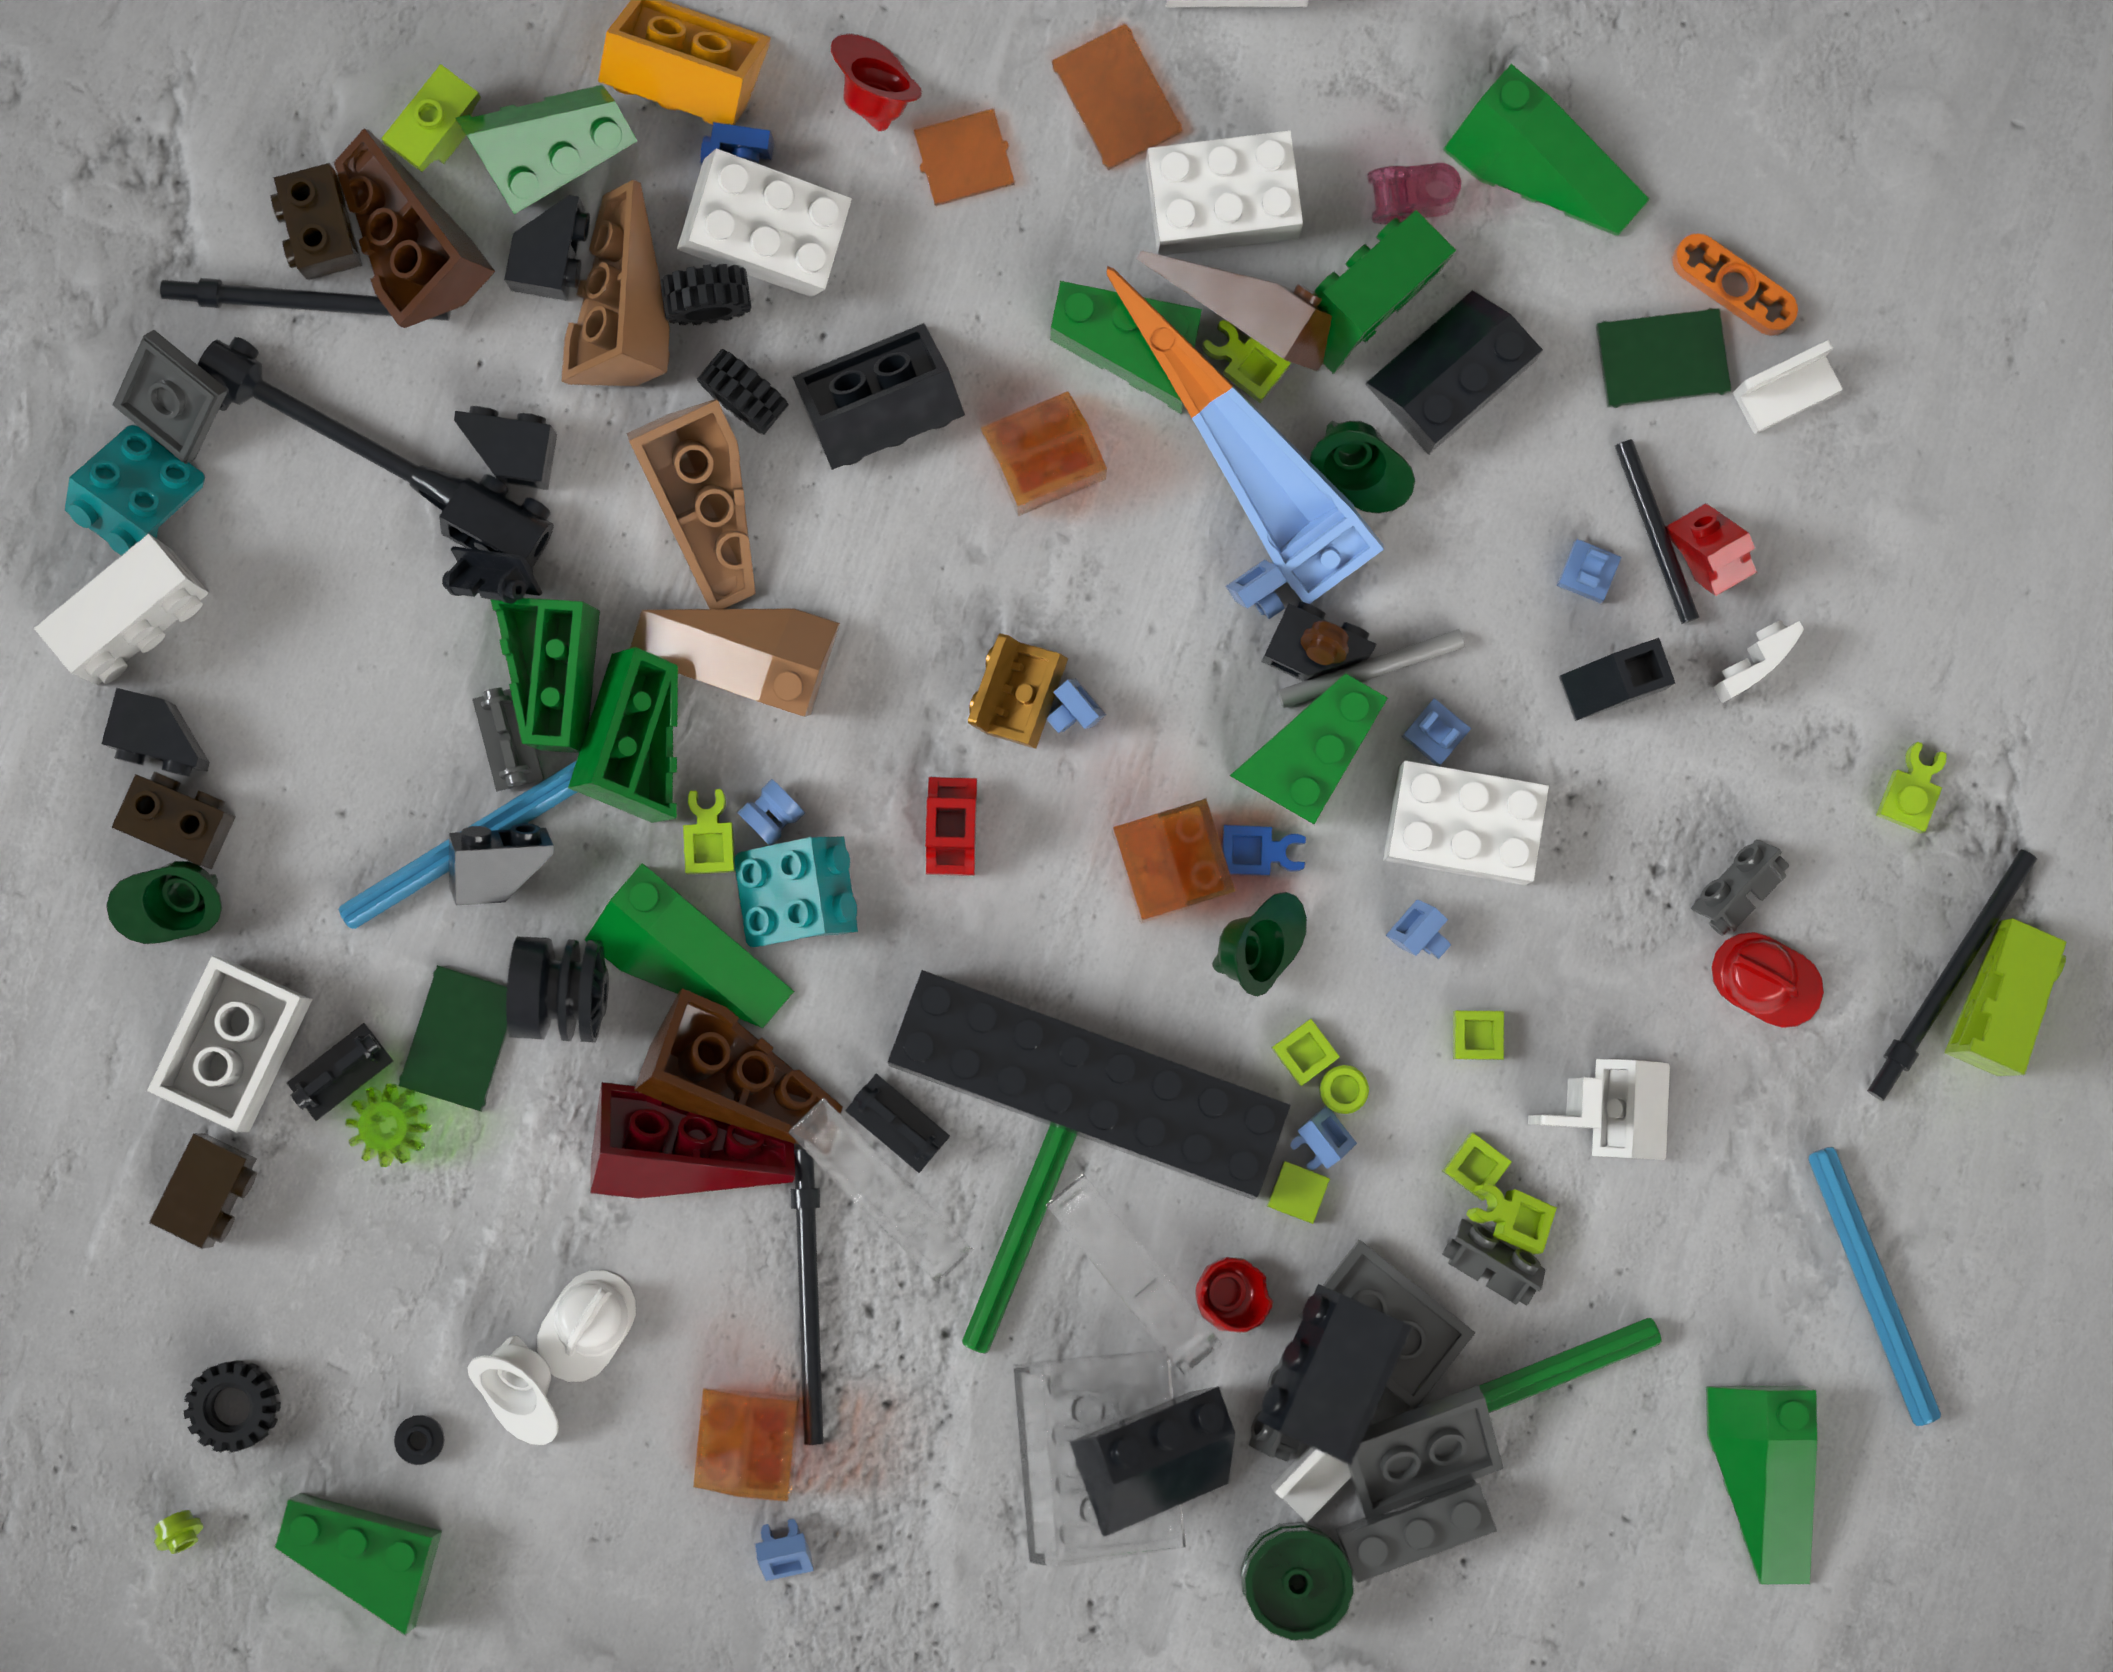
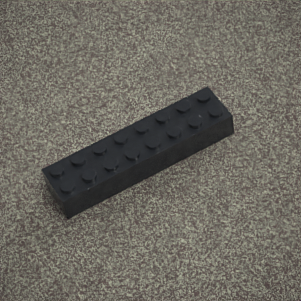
[888,970,1291,1200]

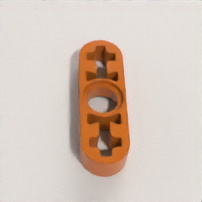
[1672,233,1798,336]

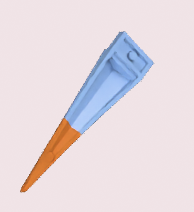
[1107,266,1384,604]

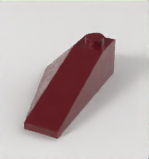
[590,1082,795,1199]

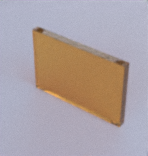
[1051,23,1183,170]

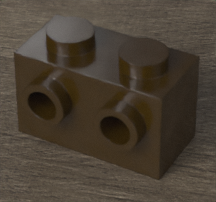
[270,163,362,280]
[111,771,236,869]
[149,1133,257,1249]

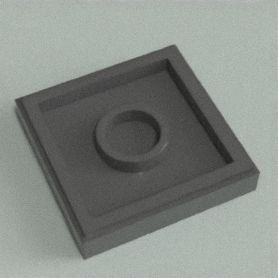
[112,330,228,464]

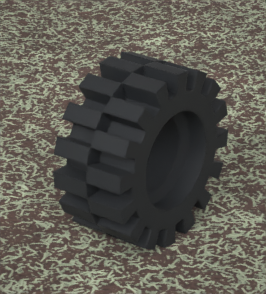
[660,264,752,325]
[697,349,789,435]
[183,1360,281,1453]

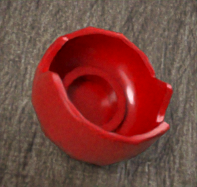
[1195,1257,1273,1333]

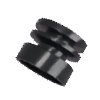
[506,936,609,1043]

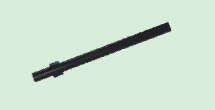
[160,278,451,321]
[1867,849,2037,1101]
[790,1149,824,1445]

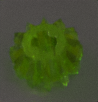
[345,1083,431,1167]

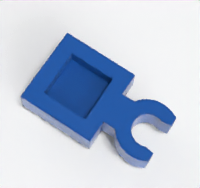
[1221,825,1306,877]

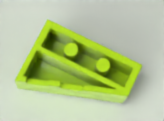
[1944,918,2066,1076]

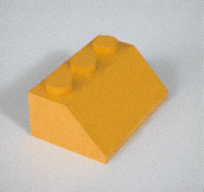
[598,0,771,125]

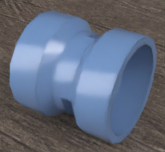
[737,779,805,845]

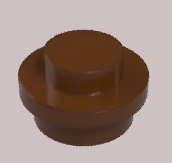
[1301,621,1349,665]

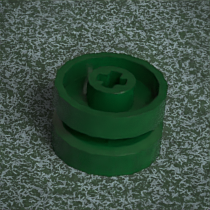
[1240,1522,1354,1641]

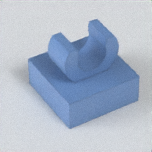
[1557,539,1621,604]
[1226,560,1287,619]
[1046,679,1106,733]
[1402,698,1471,766]
[1386,899,1451,959]
[1290,1106,1357,1170]
[755,1519,814,1581]

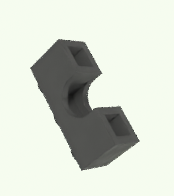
[1335,1480,1497,1583]

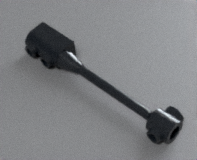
[197,337,554,568]

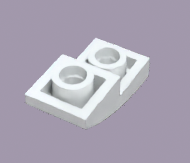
[1713,620,1804,703]

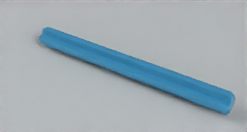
[338,760,577,929]
[1808,1147,1941,1426]

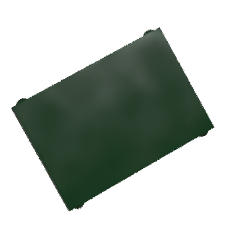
[1596,308,1731,408]
[398,965,508,1112]

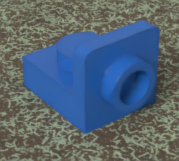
[700,122,774,164]

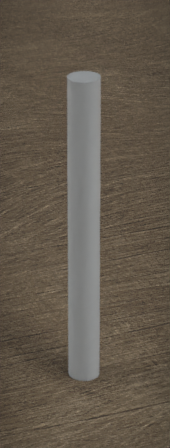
[1277,629,1465,708]

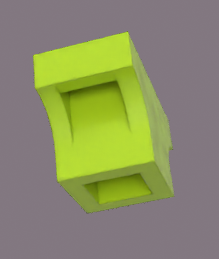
[381,64,481,172]

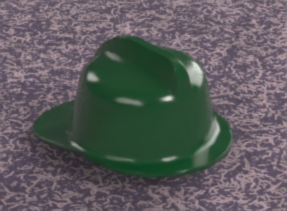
[1309,421,1415,514]
[106,861,222,944]
[1212,892,1307,997]

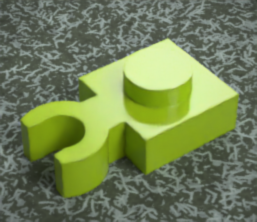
[1202,320,1291,403]
[1876,742,1947,834]
[683,789,735,875]
[1466,1184,1557,1255]

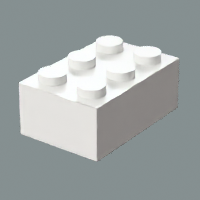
[1146,130,1303,255]
[677,149,852,297]
[34,534,209,686]
[1383,761,1549,885]
[147,956,313,1132]

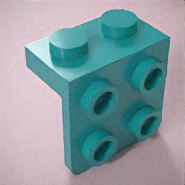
[64,425,205,555]
[735,836,858,947]

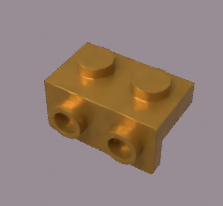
[968,633,1068,749]

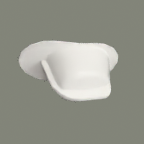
[537,1270,636,1382]
[468,1336,558,1445]

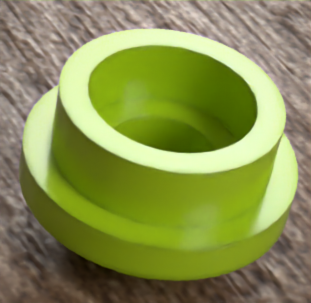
[154,1510,204,1554]

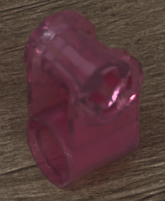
[1367,162,1461,224]

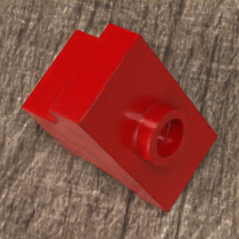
[1665,503,1757,596]
[925,777,977,876]

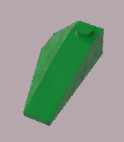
[1443,64,1649,236]
[584,863,795,1028]
[1706,1386,1817,1585]

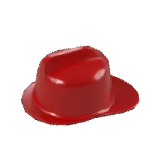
[830,33,922,131]
[1712,932,1824,1028]

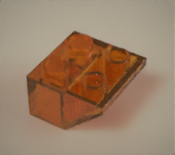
[980,391,1107,516]
[1112,799,1236,924]
[693,1387,801,1501]

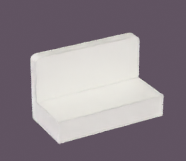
[1733,340,1843,435]
[1592,1059,1670,1160]
[1528,1077,1603,1128]
[1271,1446,1351,1522]

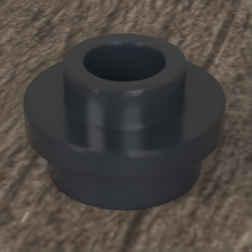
[394,1415,445,1465]

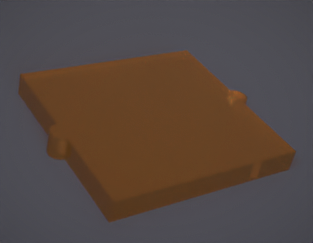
[914,108,1015,206]

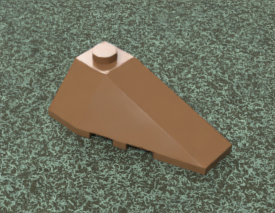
[561,179,670,386]
[627,399,756,609]
[630,608,840,717]

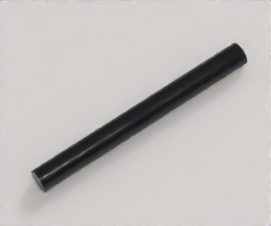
[1615,439,1700,624]

